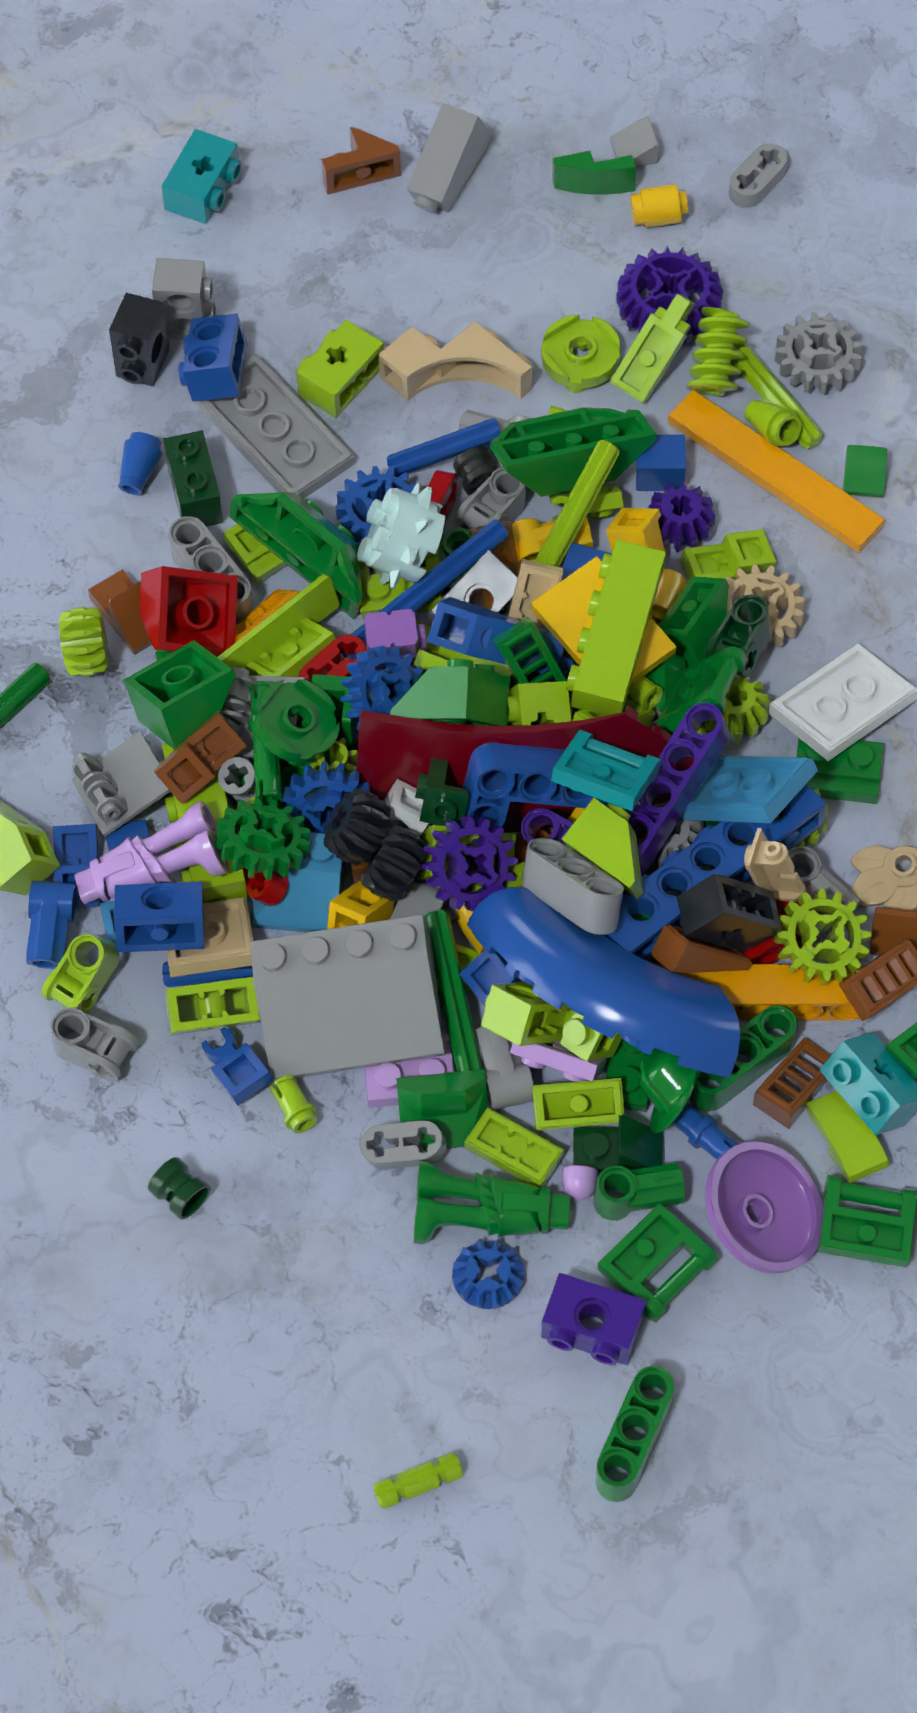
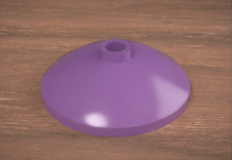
[705,1141,823,1274]

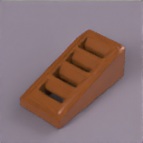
[652,924,752,973]
[839,939,917,1021]
[753,1038,831,1129]

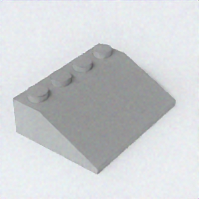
[250,914,445,1081]

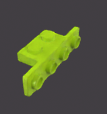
[217,574,339,677]

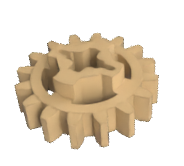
[725,564,805,651]

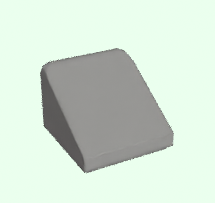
[610,116,658,167]

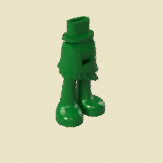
[413,1160,570,1244]

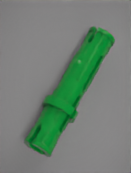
[248,681,283,806]

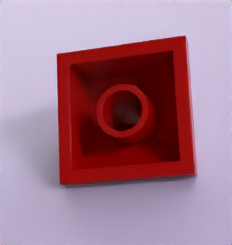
[139,566,238,657]

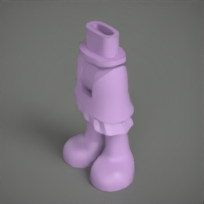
[74,801,229,904]

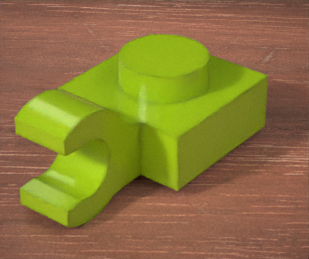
[549,483,624,521]

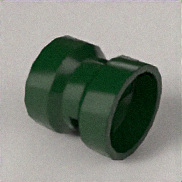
[148,1157,211,1220]

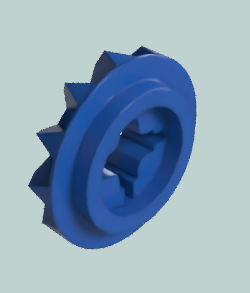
[452,1238,524,1309]

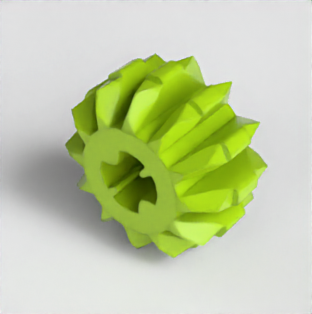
[59,606,109,677]
[704,676,770,744]

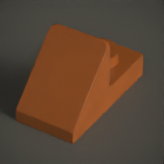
[321,127,401,195]
[88,569,152,655]

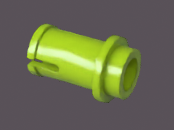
[628,676,663,710]
[269,1075,317,1134]

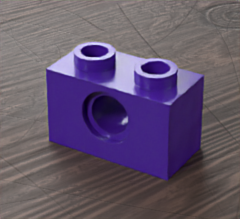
[541,1273,646,1366]

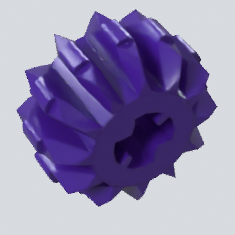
[648,481,716,553]

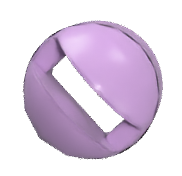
[562,1166,598,1201]

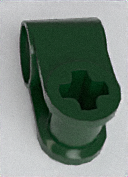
[705,594,772,678]

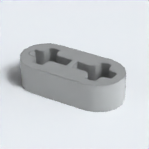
[729,144,788,208]
[360,1121,447,1169]

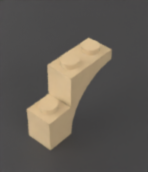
[379,321,532,400]

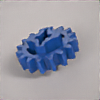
[336,466,417,542]
[341,645,423,731]
[282,761,371,834]

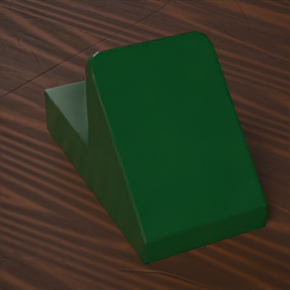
[573,1115,662,1176]

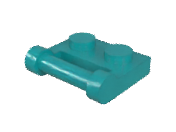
[551,730,661,811]

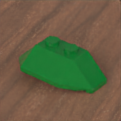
[490,407,656,497]
[229,492,363,619]

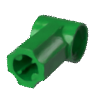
[593,1163,686,1221]

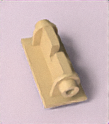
[744,828,805,902]

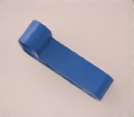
[463,743,626,831]

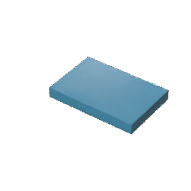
[679,756,818,823]

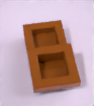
[154,710,247,804]

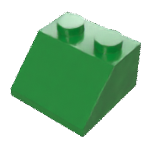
[123,640,235,750]
[390,659,510,726]

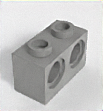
[152,258,216,339]

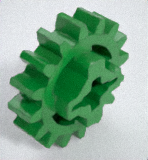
[215,798,311,880]

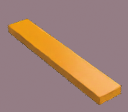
[668,390,885,553]

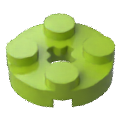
[541,315,620,393]

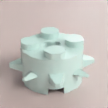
[357,483,445,589]

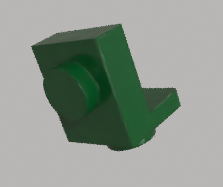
[415,757,469,827]

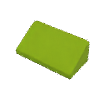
[532,1078,624,1130]

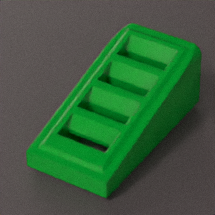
[491,617,566,684]

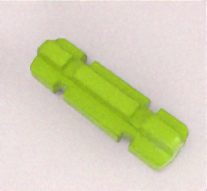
[373,1452,463,1508]

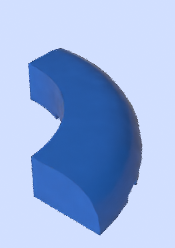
[467,887,740,1078]

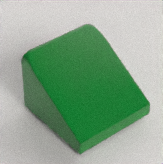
[843,445,887,498]

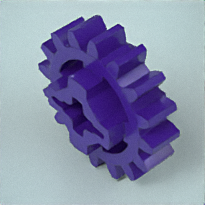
[421,816,518,911]

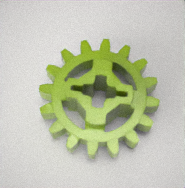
[774,889,871,986]

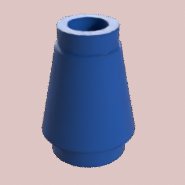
[118,432,163,495]

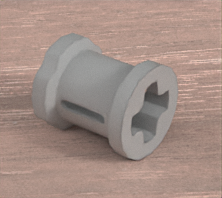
[218,757,256,803]

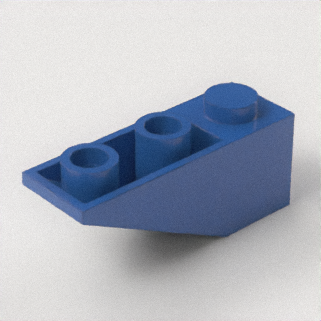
[427,597,564,673]

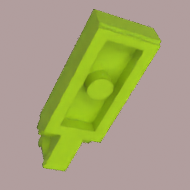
[610,294,695,404]

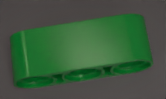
[690,1006,797,1111]
[595,1366,674,1502]

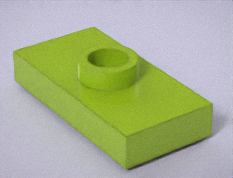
[464,1107,564,1188]

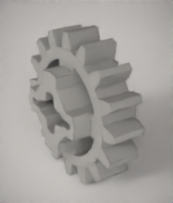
[775,312,863,394]

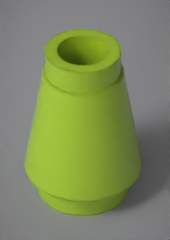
[744,400,802,446]

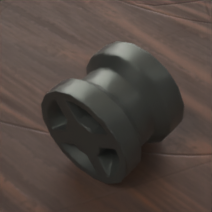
[453,446,498,496]

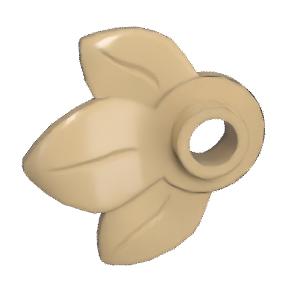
[850,845,917,911]

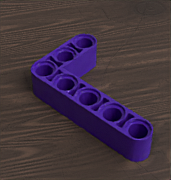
[521,702,729,895]

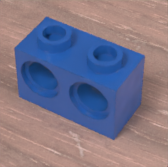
[178,313,247,402]

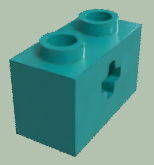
[161,129,242,224]
[819,1032,917,1135]

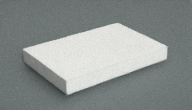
[768,643,917,761]

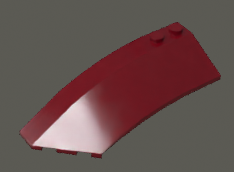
[356,705,694,833]

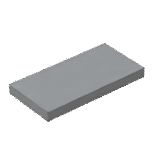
[194,353,355,499]

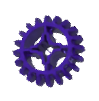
[616,246,723,345]

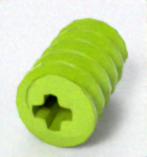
[686,307,750,397]

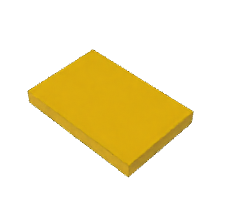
[531,556,677,685]

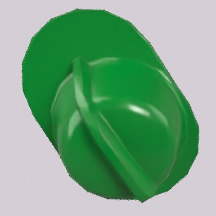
[638,1048,698,1133]

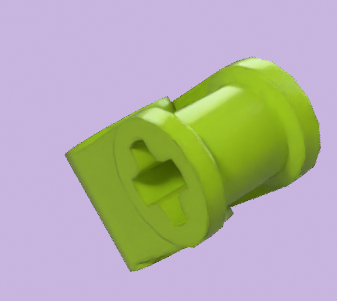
[41,934,119,1014]

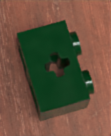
[163,430,223,527]

